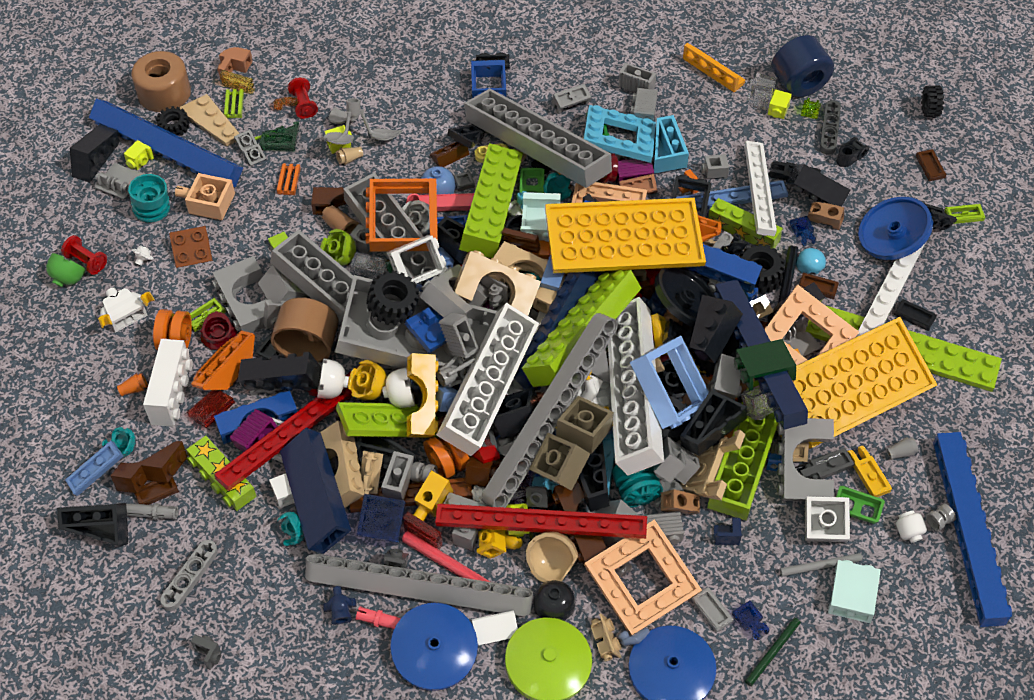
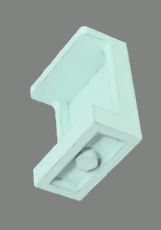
[520,192,561,242]
[828,560,881,623]

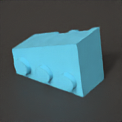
[654,115,689,174]

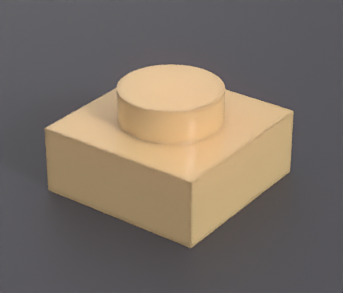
[793,442,809,462]

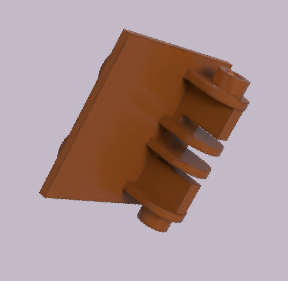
[169,226,213,268]

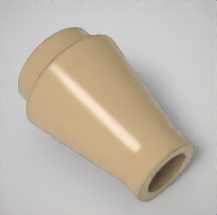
[336,147,363,165]

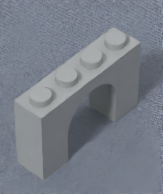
[212,256,267,333]
[419,264,490,317]
[778,418,834,502]

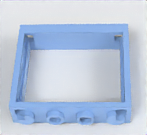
[630,336,709,429]

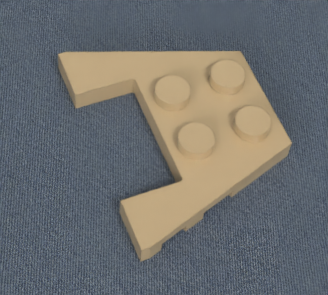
[680,430,745,500]

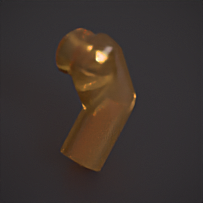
[273,96,298,110]

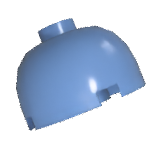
[421,166,455,195]

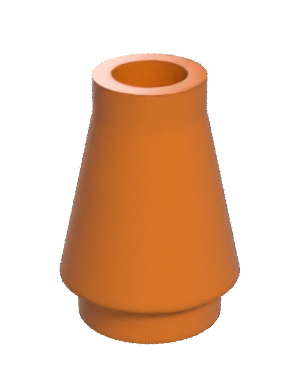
[117,373,148,396]

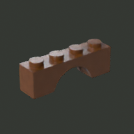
[311,187,347,215]
[551,479,607,567]

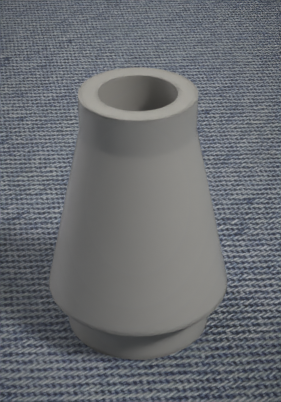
[886,437,919,460]

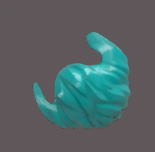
[543,172,572,201]
[102,427,136,458]
[278,512,305,546]

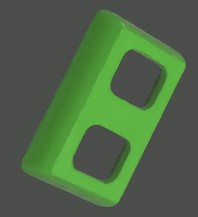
[520,168,544,193]
[836,486,885,524]

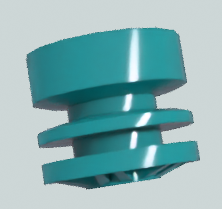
[129,174,170,222]
[611,465,663,508]

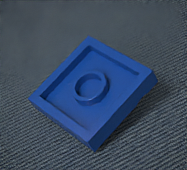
[404,306,447,354]

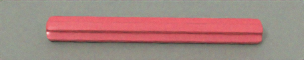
[402,531,490,582]

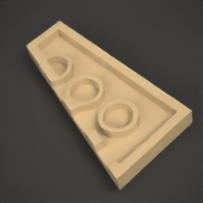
[180,94,240,147]

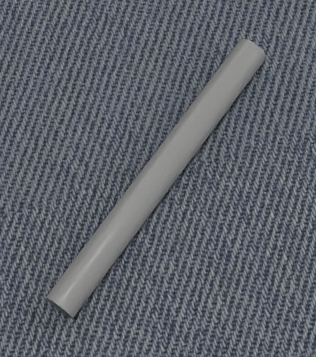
[780,553,862,577]

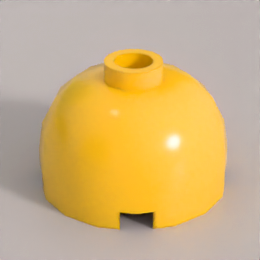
[348,360,387,401]

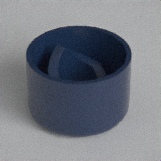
[771,35,834,98]

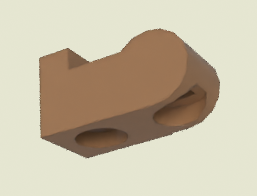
[807,202,844,230]
[661,489,700,514]

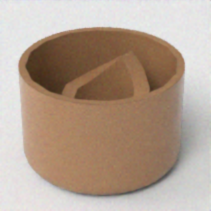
[131,51,191,112]
[271,298,339,363]

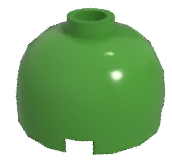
[46,253,85,287]

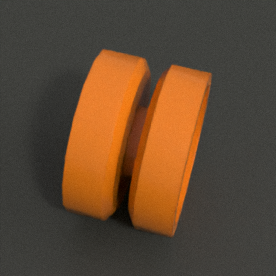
[153,309,192,351]
[423,437,469,479]

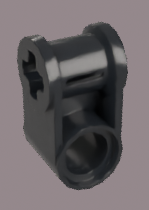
[836,137,870,167]

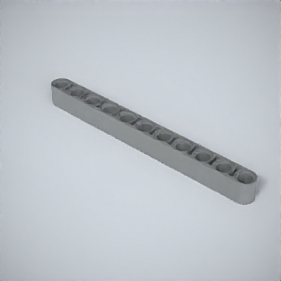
[481,313,618,508]
[305,554,533,616]

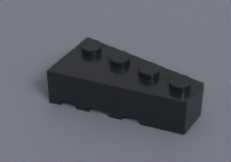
[437,216,501,264]
[238,352,321,391]
[578,440,610,512]

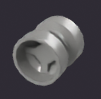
[410,462,438,482]
[926,503,956,531]

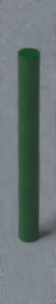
[745,617,801,687]

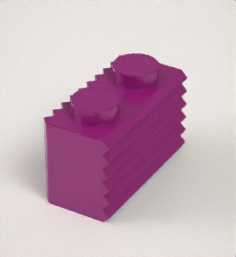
[617,159,654,186]
[230,409,278,452]

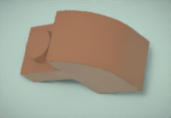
[217,47,253,81]

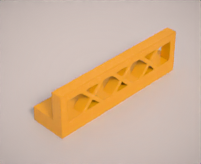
[683,43,745,92]

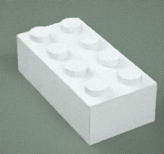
[143,339,193,427]

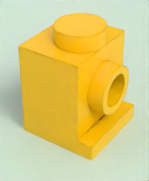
[477,529,506,559]

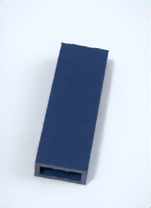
[280,428,352,554]

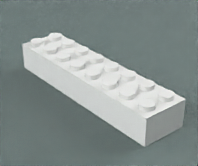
[436,303,539,456]

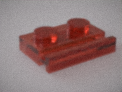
[186,390,235,428]
[403,512,443,550]

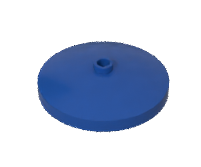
[858,197,933,260]
[391,603,478,691]
[629,626,716,700]

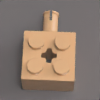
[175,173,235,221]

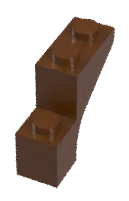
[110,441,188,494]

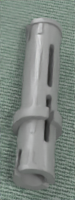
[117,502,179,520]

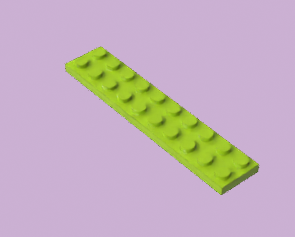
[805,305,1002,392]

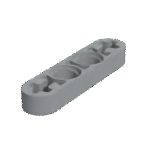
[160,540,218,611]

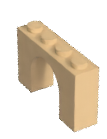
[489,241,568,314]
[453,250,541,316]
[320,420,365,508]

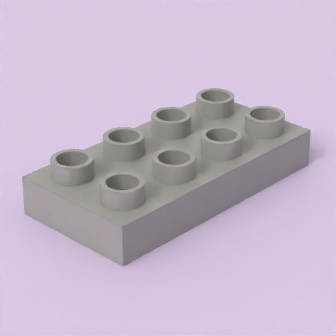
[335,275,498,380]

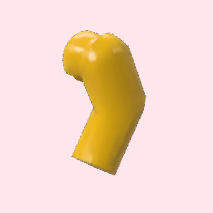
[505,530,523,550]

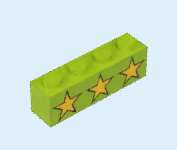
[708,198,783,249]
[186,436,257,511]

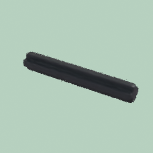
[778,245,798,303]

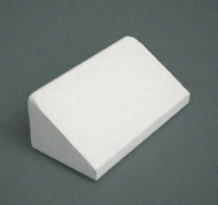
[472,610,518,645]

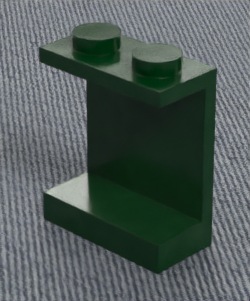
[734,339,797,391]

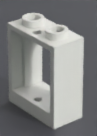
[387,235,446,283]

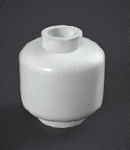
[896,511,927,543]

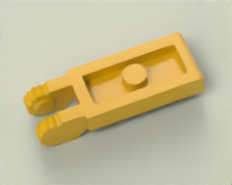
[847,446,892,497]

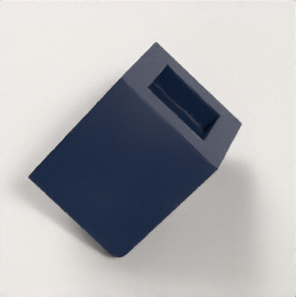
[714,518,742,545]

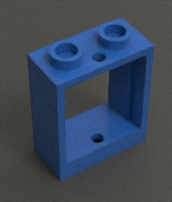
[471,60,506,98]

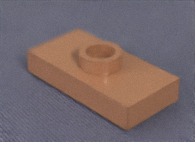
[619,174,658,195]

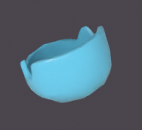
[795,248,826,274]

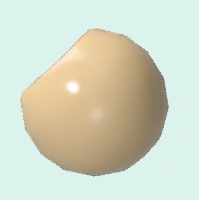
[526,532,578,583]

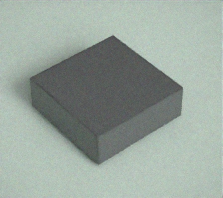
[453,171,475,191]

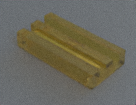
[220,70,255,94]

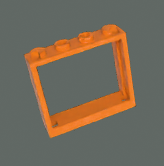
[366,178,438,252]

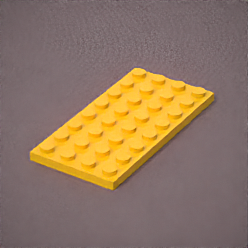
[545,198,706,273]
[793,317,937,449]

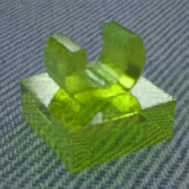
[801,98,822,119]

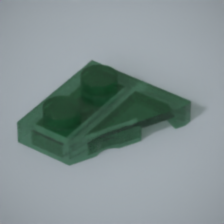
[260,121,299,151]

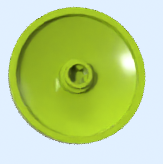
[505,618,592,700]

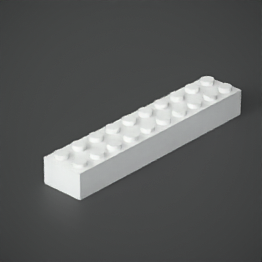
[608,297,664,476]

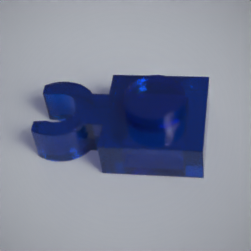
[790,216,816,246]
[732,600,769,641]

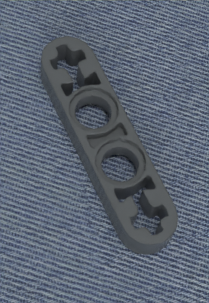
[820,100,841,155]

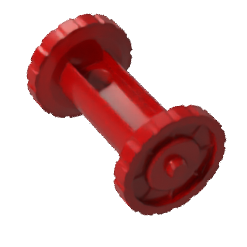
[287,77,318,119]
[61,235,107,275]

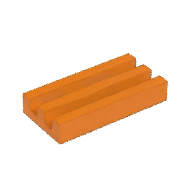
[277,163,301,195]

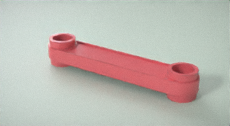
[406,193,475,211]

